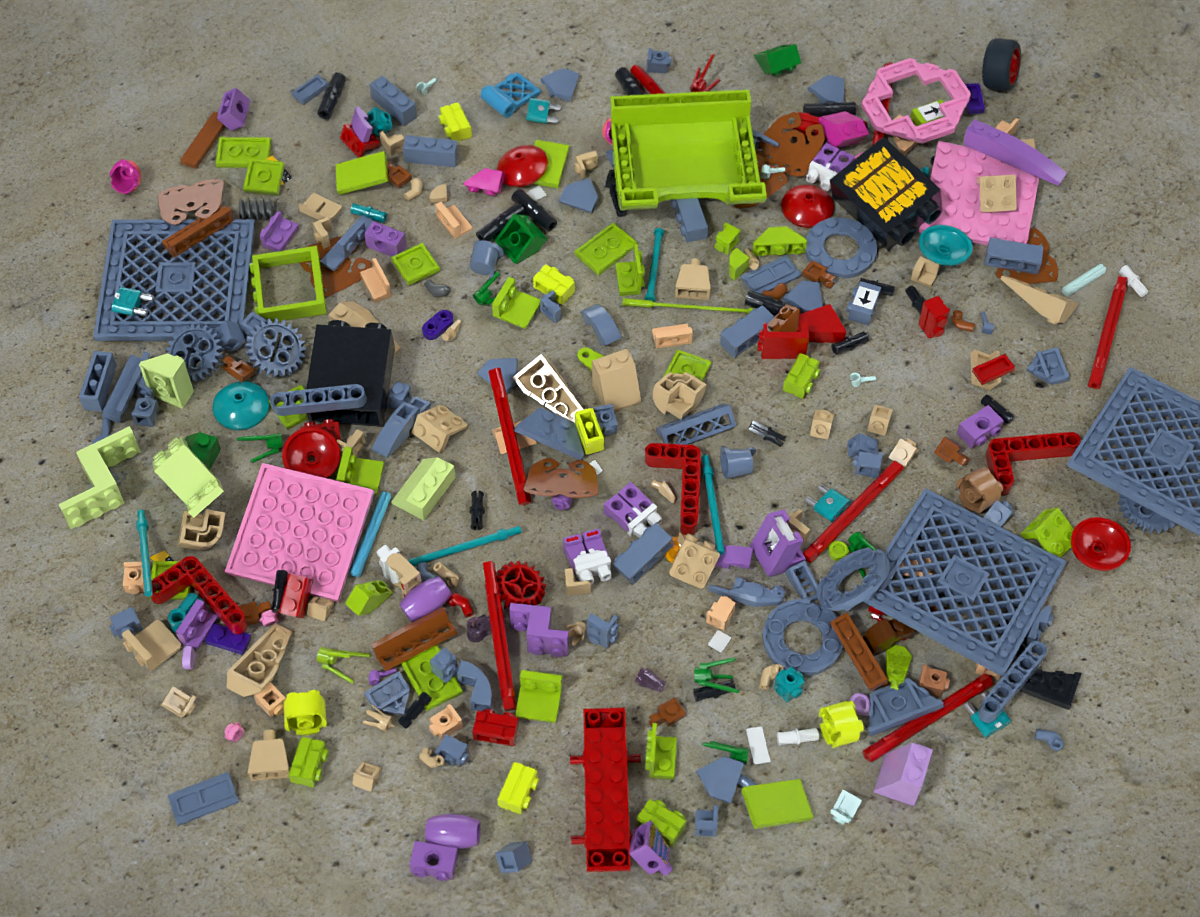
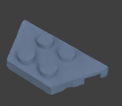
[514,407,584,460]
[868,678,944,737]

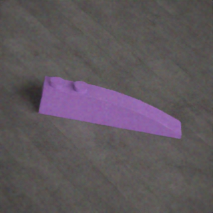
[963,119,1067,186]

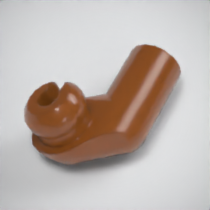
[763,283,787,299]
[951,310,975,332]

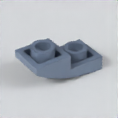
[1025,606,1053,646]

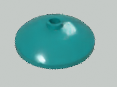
[918,225,973,266]
[212,381,270,431]

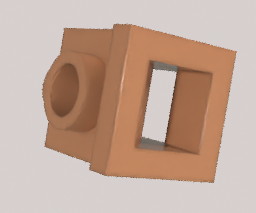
[918,664,950,697]

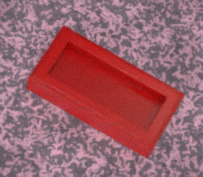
[972,354,1015,385]

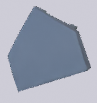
[540,68,579,102]
[808,75,844,103]
[559,178,599,214]
[783,281,823,314]
[1027,347,1070,385]
[477,358,518,394]
[364,671,410,715]
[696,757,744,804]

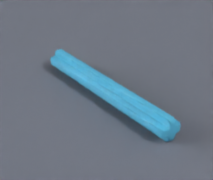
[350,491,391,577]

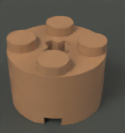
[956,467,1003,513]

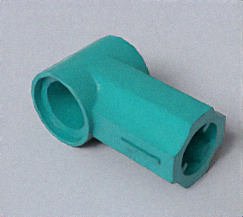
[168,593,203,633]

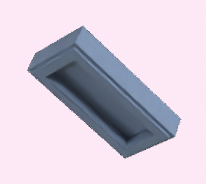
[292,74,329,105]

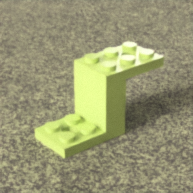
[58,426,140,529]
[153,436,224,518]

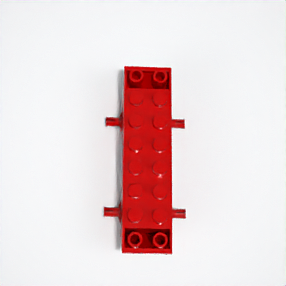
[570,708,641,872]

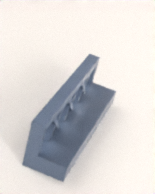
[102,351,150,424]
[656,403,736,445]

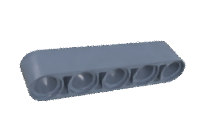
[270,384,367,416]
[978,641,1047,723]

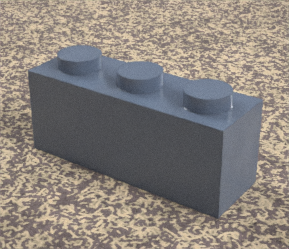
[369,76,417,126]
[403,135,458,167]
[670,198,708,242]
[984,237,1044,274]
[720,305,774,358]
[79,351,117,412]
[613,523,675,585]

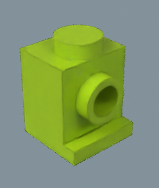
[715,222,740,255]

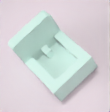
[830,790,862,825]

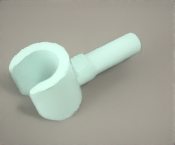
[416,78,437,95]
[761,165,785,179]
[850,373,876,387]

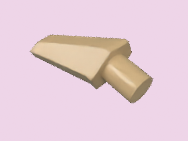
[745,248,759,270]
[442,319,462,341]
[651,480,676,504]

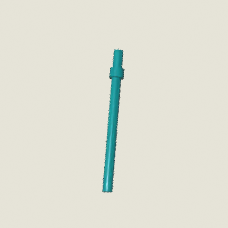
[701,455,725,555]
[136,509,153,597]
[407,525,522,566]

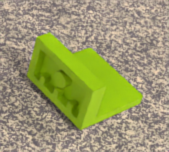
[615,244,645,296]
[492,277,541,329]
[336,447,384,496]
[1020,507,1074,558]
[515,670,562,723]
[645,723,677,780]

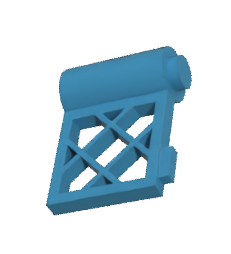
[481,73,541,118]

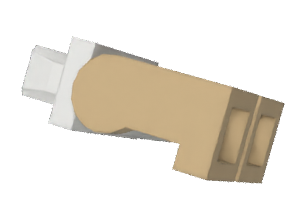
[377,545,422,598]

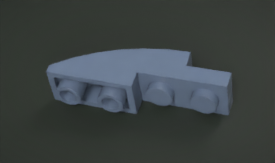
[372,396,431,458]

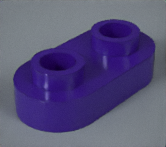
[422,310,454,340]

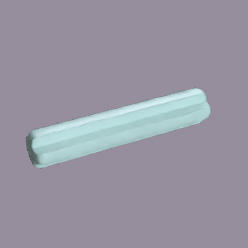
[1062,264,1106,297]

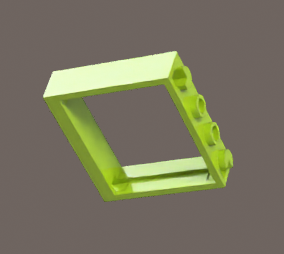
[250,246,327,322]

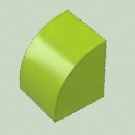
[728,248,750,281]

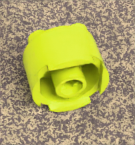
[284,690,327,736]
[819,701,864,748]

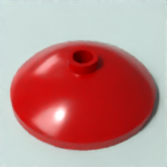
[497,145,548,187]
[781,185,834,228]
[282,427,340,479]
[1070,517,1131,571]

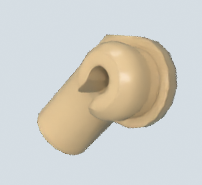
[404,178,423,201]
[759,664,784,690]

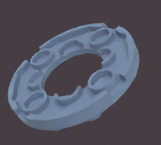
[805,218,877,279]
[816,548,890,611]
[762,599,843,676]

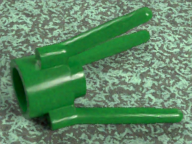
[473,271,500,306]
[237,433,283,463]
[848,531,877,578]
[694,657,739,693]
[702,741,748,765]

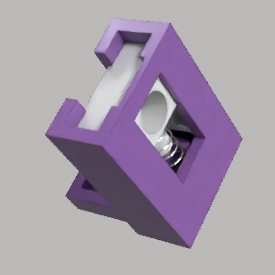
[750,509,806,577]

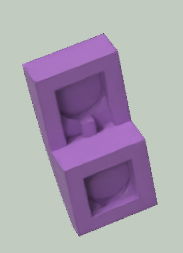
[351,106,373,143]
[715,545,753,569]

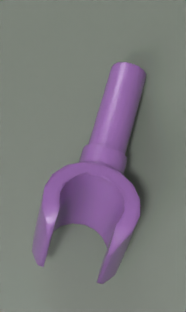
[369,668,396,686]

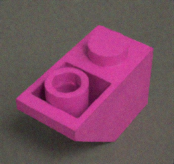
[464,168,505,196]

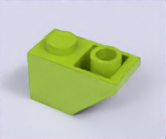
[345,580,393,616]

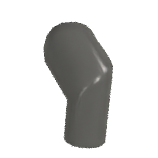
[424,279,451,297]

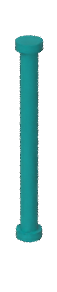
[644,228,664,302]

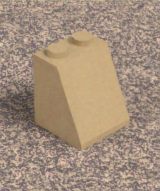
[592,349,641,412]

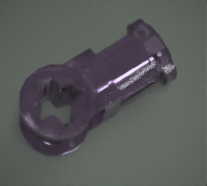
[466,614,507,643]

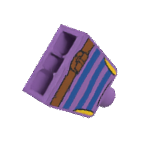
[629,820,673,876]

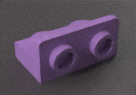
[260,211,299,252]
[176,599,218,650]

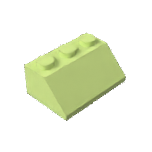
[139,354,194,409]
[391,457,456,521]

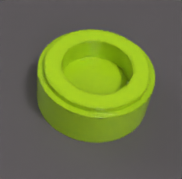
[828,541,849,561]

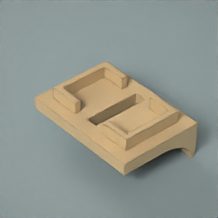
[299,192,343,222]

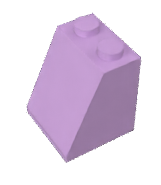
[874,743,933,806]

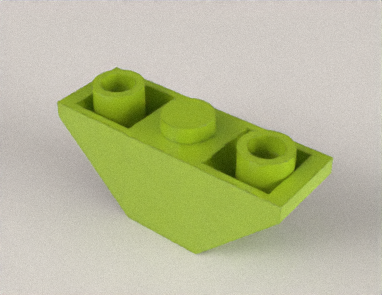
[752,226,807,256]

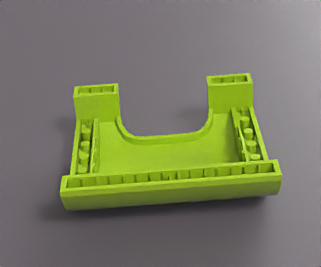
[610,90,767,210]

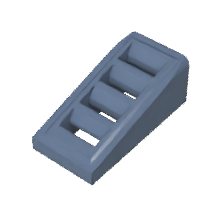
[785,561,818,602]

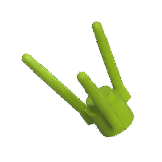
[317,647,370,684]

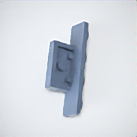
[320,215,375,271]

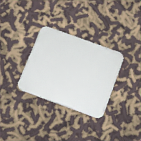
[526,186,546,200]
[708,630,731,652]

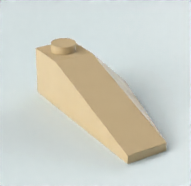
[1001,276,1079,325]
[328,301,400,356]
[512,354,584,423]
[227,623,292,697]

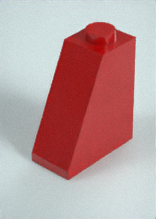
[797,304,846,343]

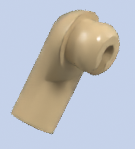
[433,562,459,588]
[419,748,444,768]

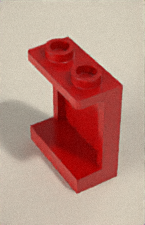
[757,323,809,359]

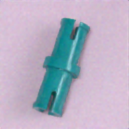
[350,203,388,223]

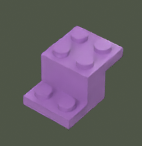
[509,603,569,657]

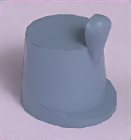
[469,240,504,280]
[720,446,756,479]

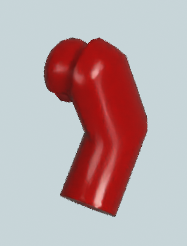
[447,593,474,618]

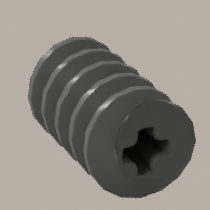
[238,198,277,220]

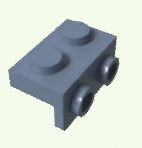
[587,613,620,649]

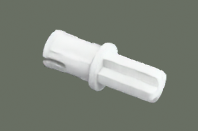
[1119,265,1148,297]
[777,728,819,746]

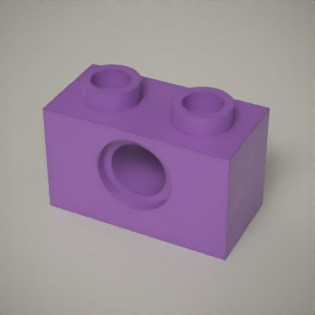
[217,87,250,131]
[365,221,406,257]
[957,405,1004,449]
[409,841,458,881]

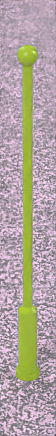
[622,297,753,314]

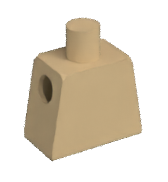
[675,258,710,300]
[248,730,290,781]

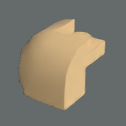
[653,372,707,420]
[177,509,225,551]

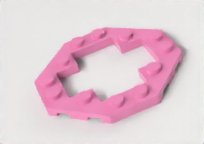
[862,58,971,144]

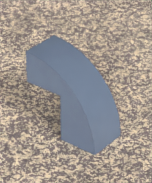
[581,304,622,345]
[457,660,492,711]

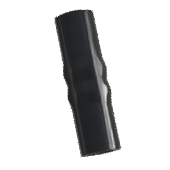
[615,67,644,96]
[317,72,346,120]
[803,102,856,117]
[511,188,557,232]
[476,203,526,241]
[745,290,801,316]

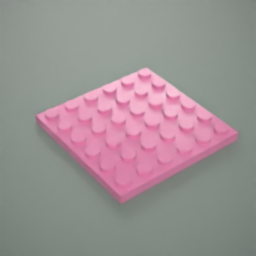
[919,141,1039,245]
[225,463,375,602]

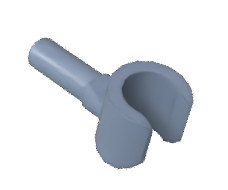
[981,312,994,334]

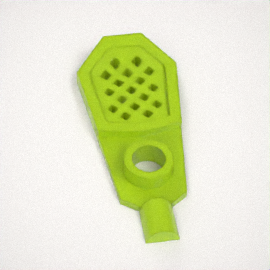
[885,645,912,690]

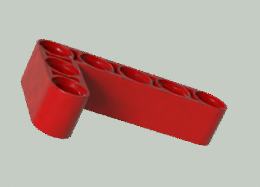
[985,432,1081,496]
[644,443,701,536]
[150,556,248,634]

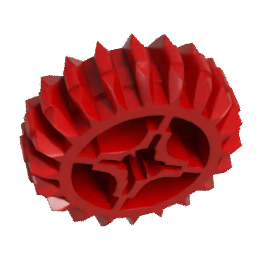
[496,560,546,609]

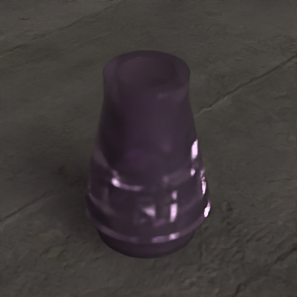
[634,667,666,693]

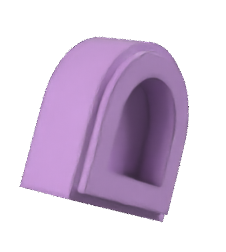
[182,646,196,670]
[850,693,870,716]

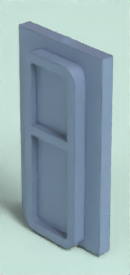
[741,255,802,294]
[168,772,239,826]

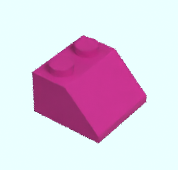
[818,112,869,148]

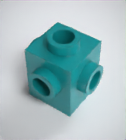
[367,107,392,136]
[774,666,805,703]

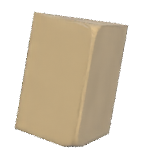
[307,596,335,621]
[352,762,381,791]

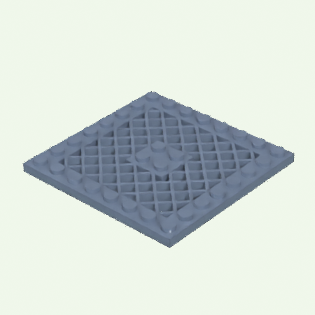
[93,219,255,341]
[1067,367,1200,535]
[865,488,1067,677]

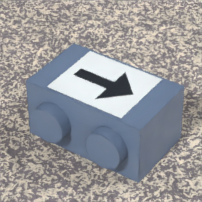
[846,281,881,326]

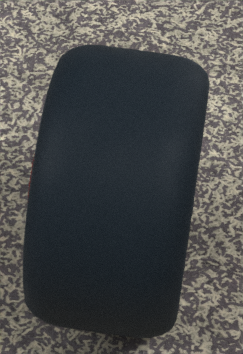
[982,38,1021,91]

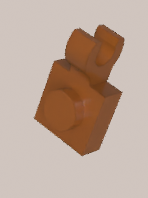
[387,161,412,189]
[802,260,835,289]
[222,355,256,383]
[934,437,970,466]
[238,601,272,626]
[648,697,686,727]

